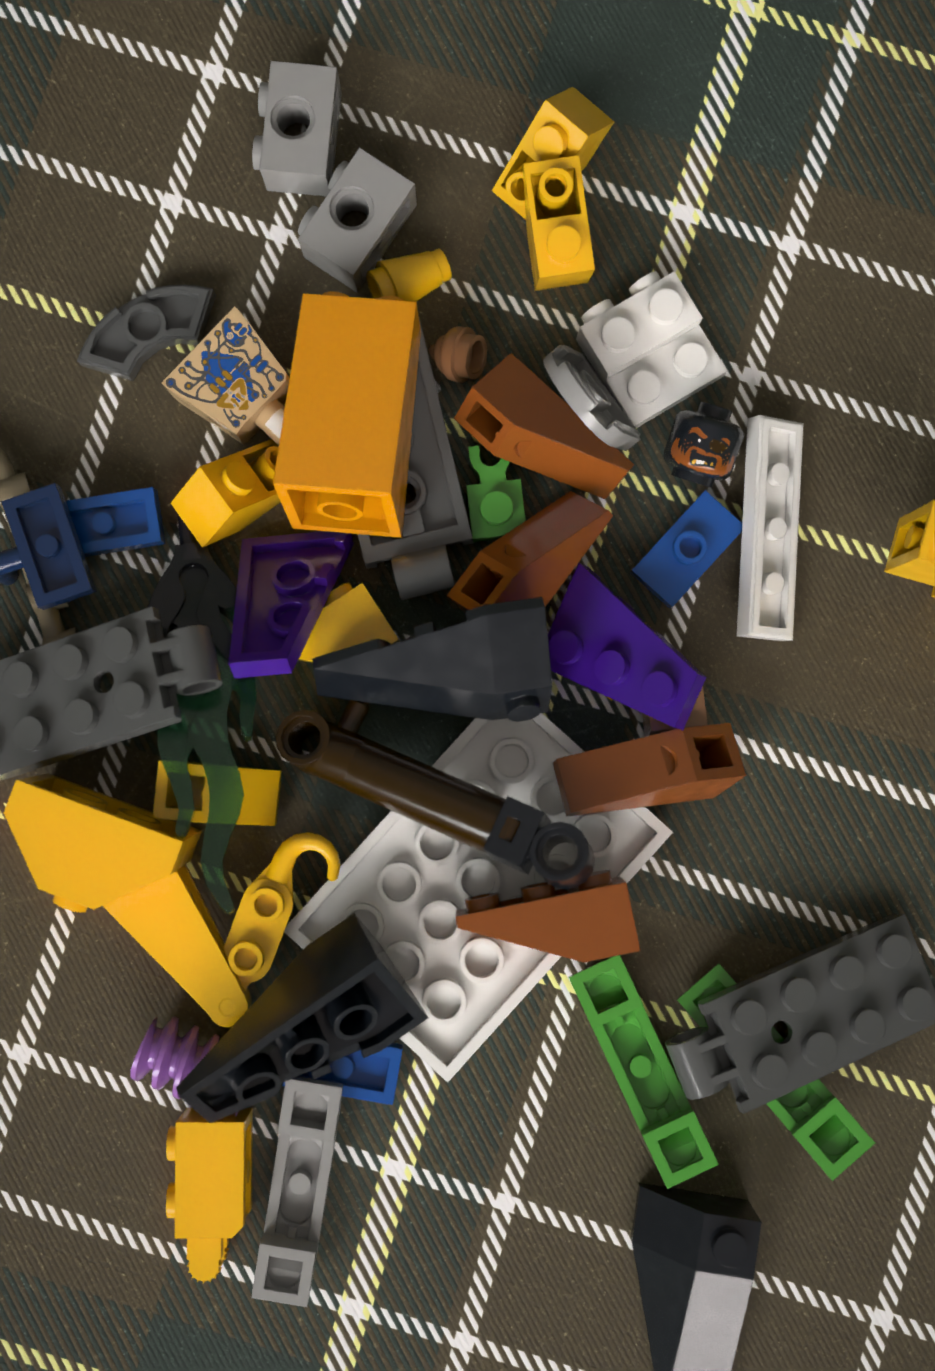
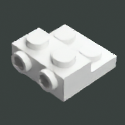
[576,271,727,428]

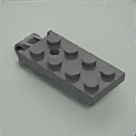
[358,318,474,600]
[0,607,223,781]
[665,913,935,1114]

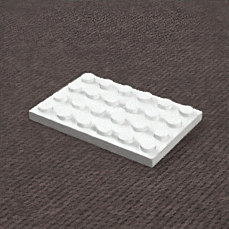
[285,713,673,1082]

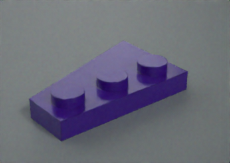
[229,531,354,678]

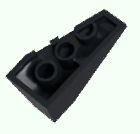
[312,597,552,722]
[176,913,428,1123]
[631,1183,762,1371]

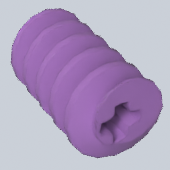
[130,1016,239,1118]

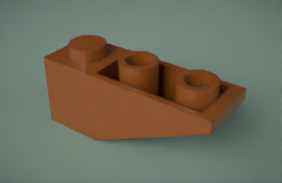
[454,353,634,499]
[447,491,613,613]
[553,723,746,817]
[455,870,641,963]

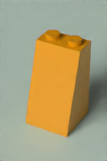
[273,291,421,538]

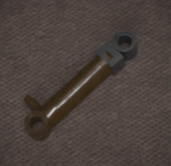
[276,700,595,889]

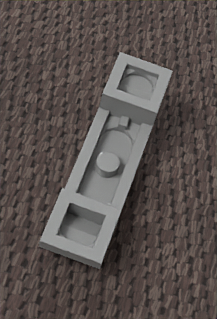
[251,1076,343,1307]

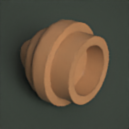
[428,326,487,383]

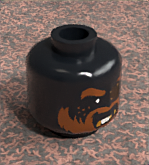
[663,402,744,488]

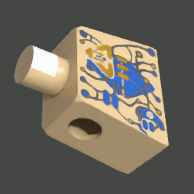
[162,306,290,445]

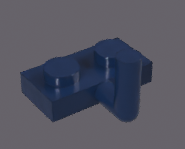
[0,483,97,610]

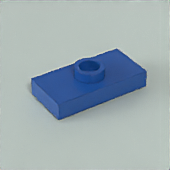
[630,490,742,609]

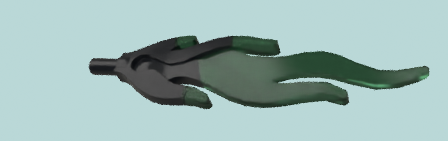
[147,513,257,914]

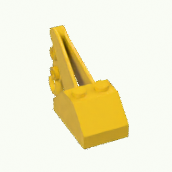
[4,773,341,1027]

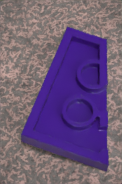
[548,562,707,730]

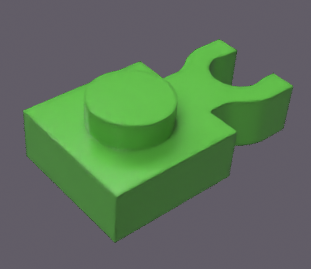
[466,446,526,542]

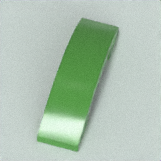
[568,955,719,1189]
[677,963,875,1181]

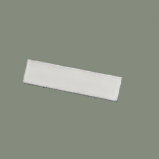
[737,415,804,641]

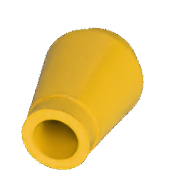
[366,248,452,302]

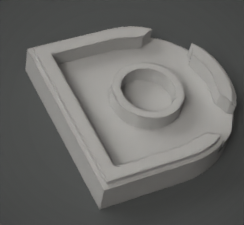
[543,345,641,451]

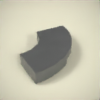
[77,284,216,381]

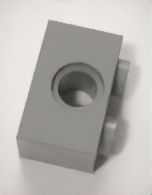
[252,61,342,197]
[298,148,417,293]

